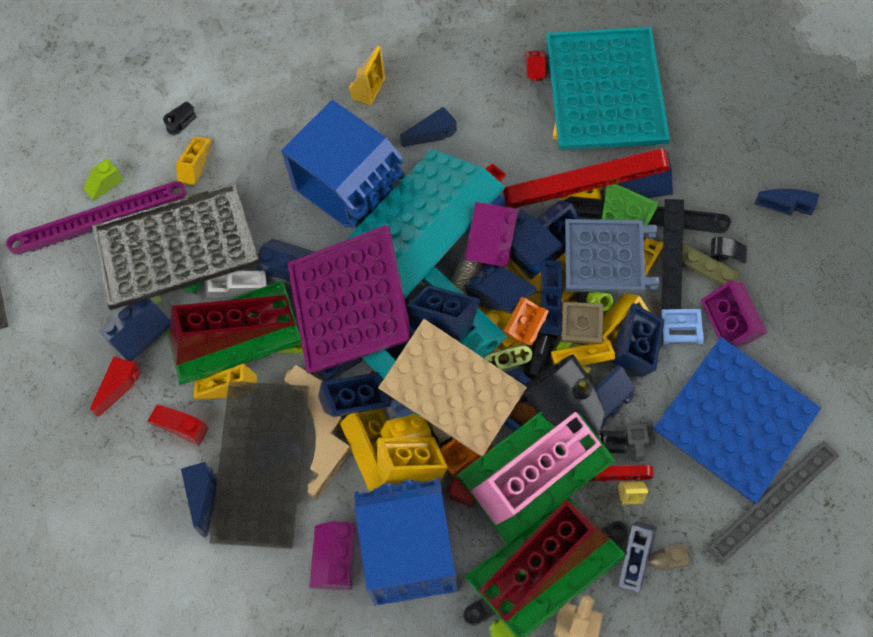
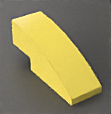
[618,481,648,505]

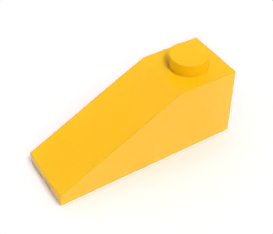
[176,136,211,185]
[193,364,257,400]

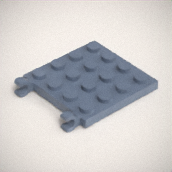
[565,219,659,293]

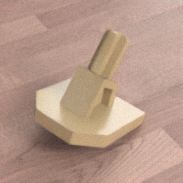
[554,595,603,637]

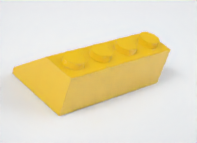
[340,409,388,491]

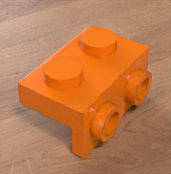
[504,297,549,345]
[440,439,480,479]

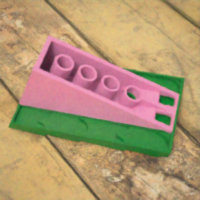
[456,411,615,543]

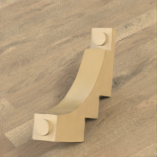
[284,365,352,501]

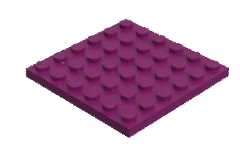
[288,225,412,374]

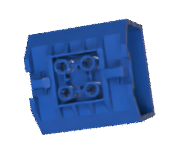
[281,100,405,228]
[355,478,458,606]

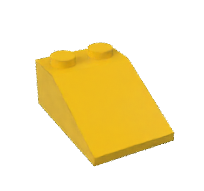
[349,46,385,106]
[380,414,432,438]

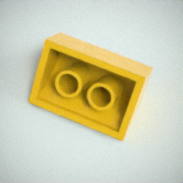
[602,293,650,347]
[377,437,448,485]

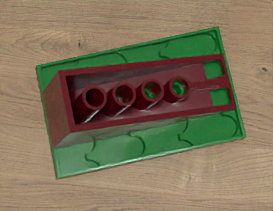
[167,280,301,385]
[464,496,626,637]

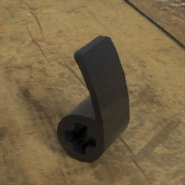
[710,237,747,264]

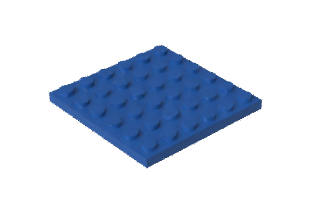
[652,337,821,504]

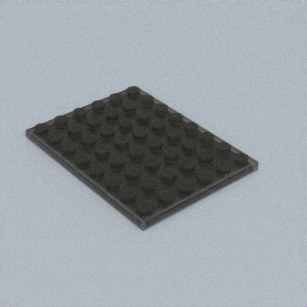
[92,182,260,311]

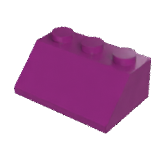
[465,202,518,266]
[701,280,767,347]
[309,521,356,590]

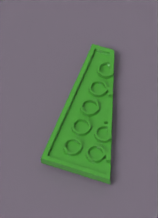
[602,184,659,294]

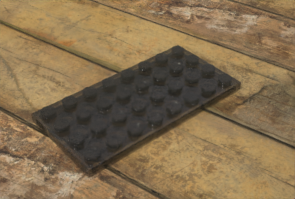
[210,381,309,549]

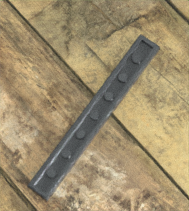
[707,441,839,564]

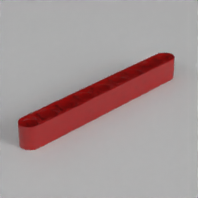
[503,149,670,208]

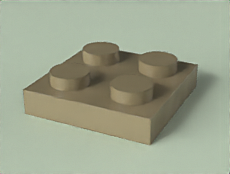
[561,302,603,344]

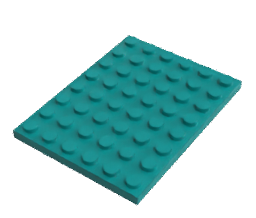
[546,27,670,150]

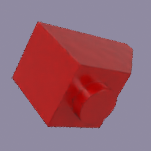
[525,50,545,81]

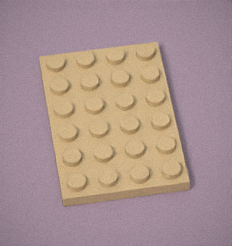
[378,319,527,457]

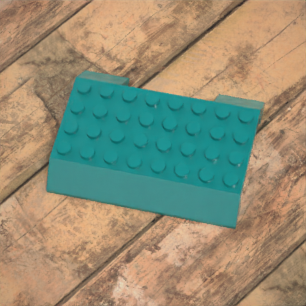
[345,149,505,298]

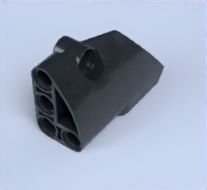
[523,354,605,437]

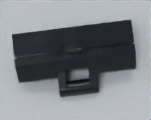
[524,328,558,379]

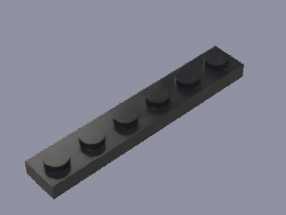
[661,199,684,310]

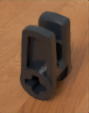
[163,101,197,135]
[598,429,627,454]

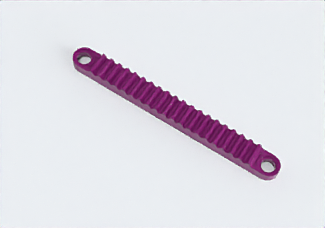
[6,181,187,255]

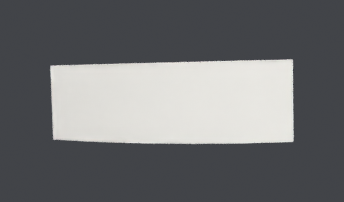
[205,271,267,298]

